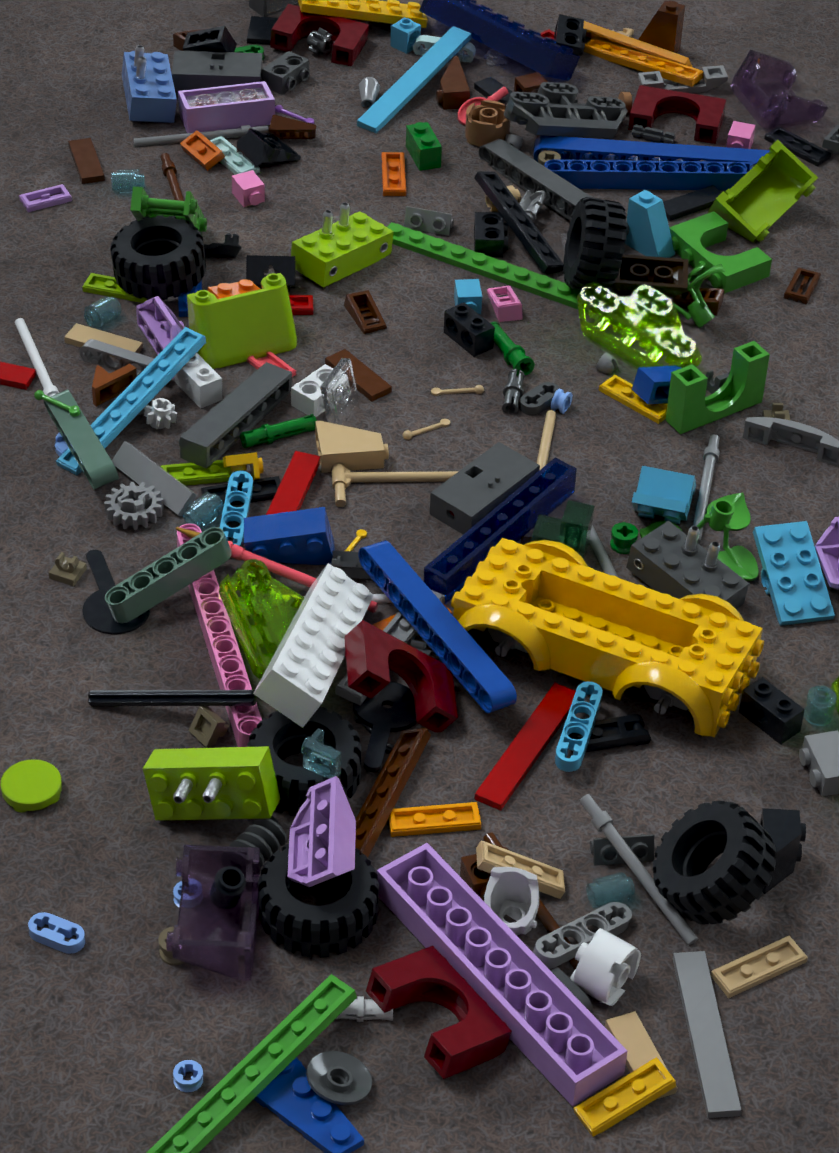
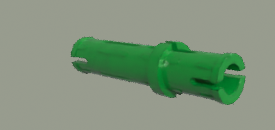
[240,414,317,448]

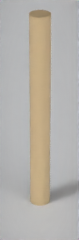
[537,410,556,482]

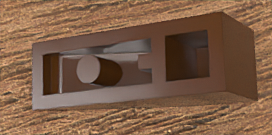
[436,56,470,110]

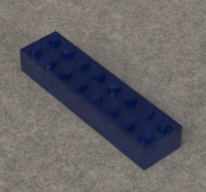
[419,0,580,81]

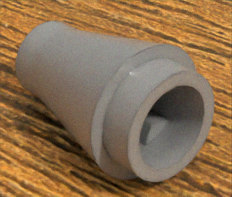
[359,77,380,107]

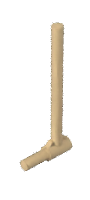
[331,463,459,507]

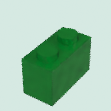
[406,122,442,171]

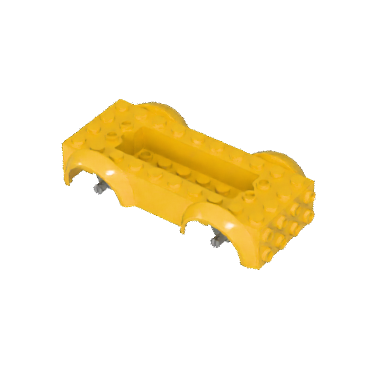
[451,538,764,737]

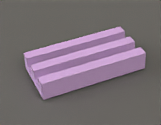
[19,184,72,212]

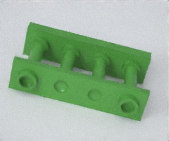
[130,186,207,235]

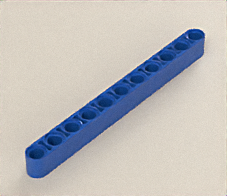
[534,135,770,163]
[544,159,757,191]

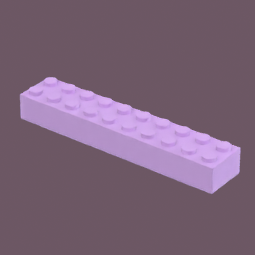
[377,843,628,1107]

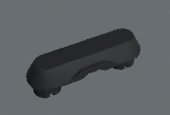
[204,233,242,257]

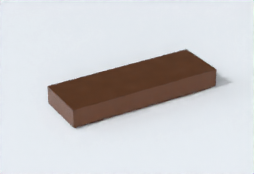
[68,138,105,184]
[325,349,392,402]

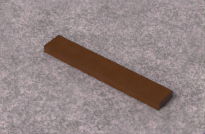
[355,728,431,857]

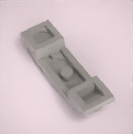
[638,65,728,93]
[743,417,839,466]

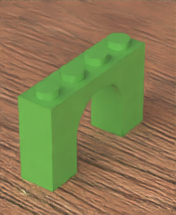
[669,211,772,294]
[665,341,770,434]

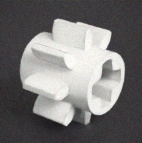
[144,398,177,429]

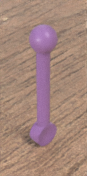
[275,105,314,124]

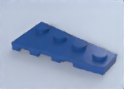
[254,1057,364,1153]

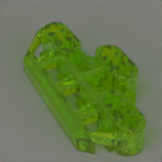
[577,282,702,368]
[219,559,305,680]

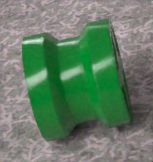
[610,522,638,554]

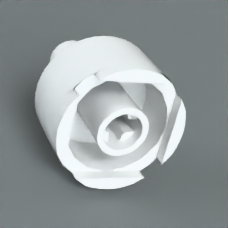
[570,928,641,1006]

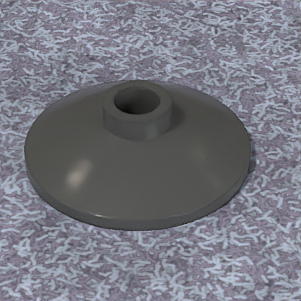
[306,1051,372,1105]

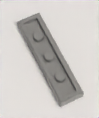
[112,441,197,516]

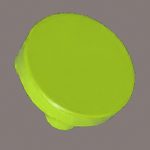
[0,759,62,813]

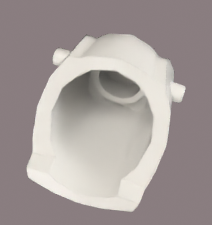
[484,867,539,935]

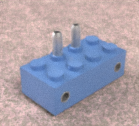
[122,45,177,123]

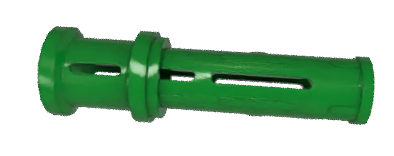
[491,322,535,376]

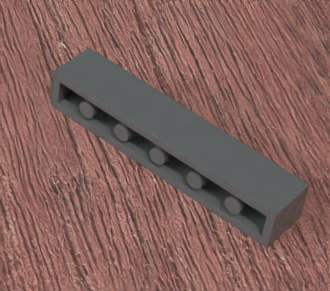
[179,362,292,469]

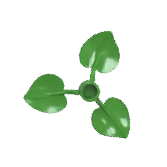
[632,263,725,331]
[639,492,759,581]

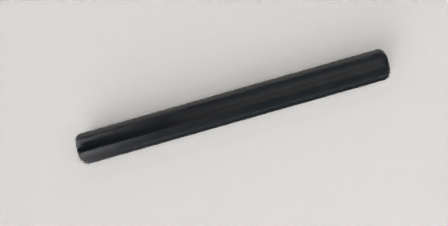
[88,690,256,706]

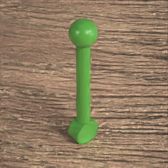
[34,390,80,417]

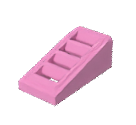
[487,286,523,322]

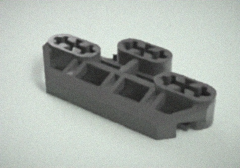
[504,82,628,139]

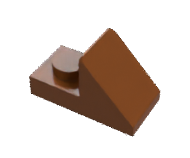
[92,364,137,407]

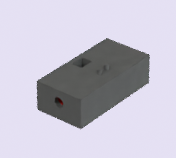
[172,51,263,95]
[430,442,540,539]

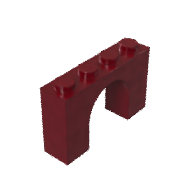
[270,4,369,66]
[628,85,726,144]
[344,620,458,732]
[366,946,512,1079]

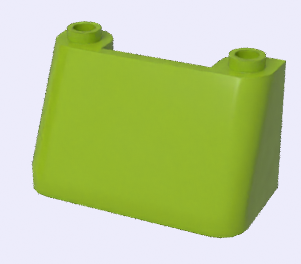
[708,140,818,242]
[187,273,297,369]

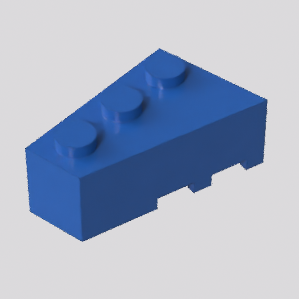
[244,507,335,565]

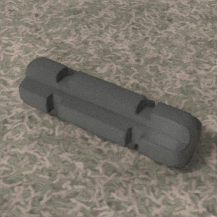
[632,125,676,144]

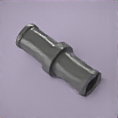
[502,369,525,414]

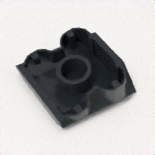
[237,128,301,168]

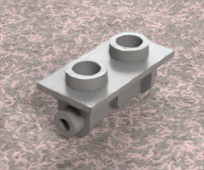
[519,190,547,222]
[404,206,454,236]

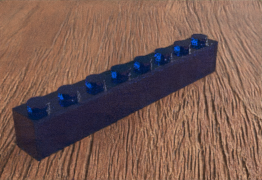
[424,457,577,604]

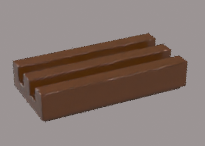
[784,268,821,304]

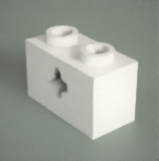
[174,353,223,409]

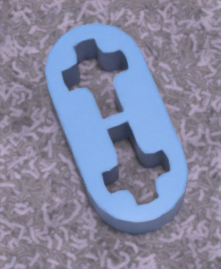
[28,912,85,954]

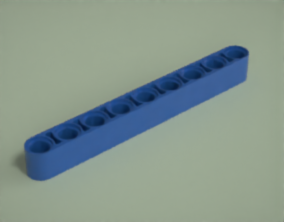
[358,540,517,713]

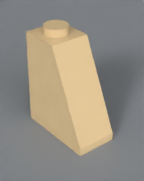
[315,421,389,473]

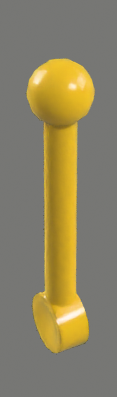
[345,529,367,552]

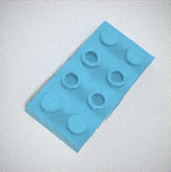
[753,521,835,626]

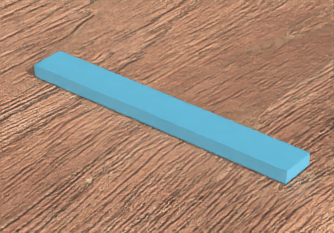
[357,26,471,133]
[56,327,206,475]

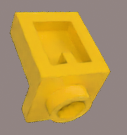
[222,452,264,480]

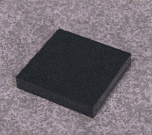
[247,16,278,45]

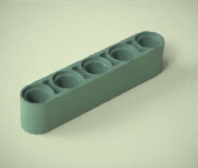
[44,389,119,490]
[105,527,232,623]

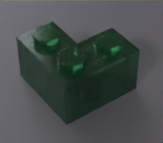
[531,500,595,559]

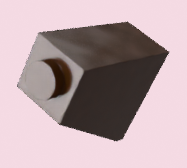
[638,1,685,53]

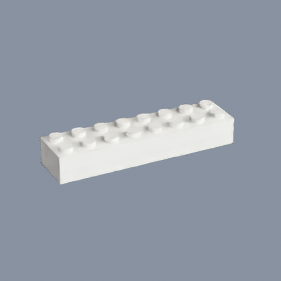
[253,563,374,728]

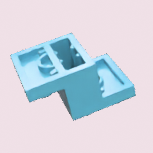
[632,466,696,524]

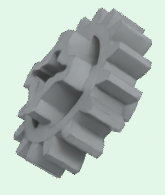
[104,482,163,530]

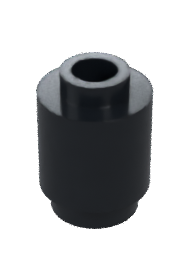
[209,866,246,909]

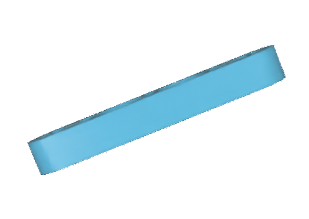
[220,471,253,547]
[555,681,603,772]

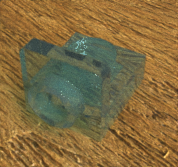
[301,728,341,779]

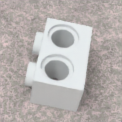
[291,364,348,417]

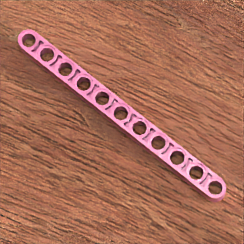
[177,524,262,747]

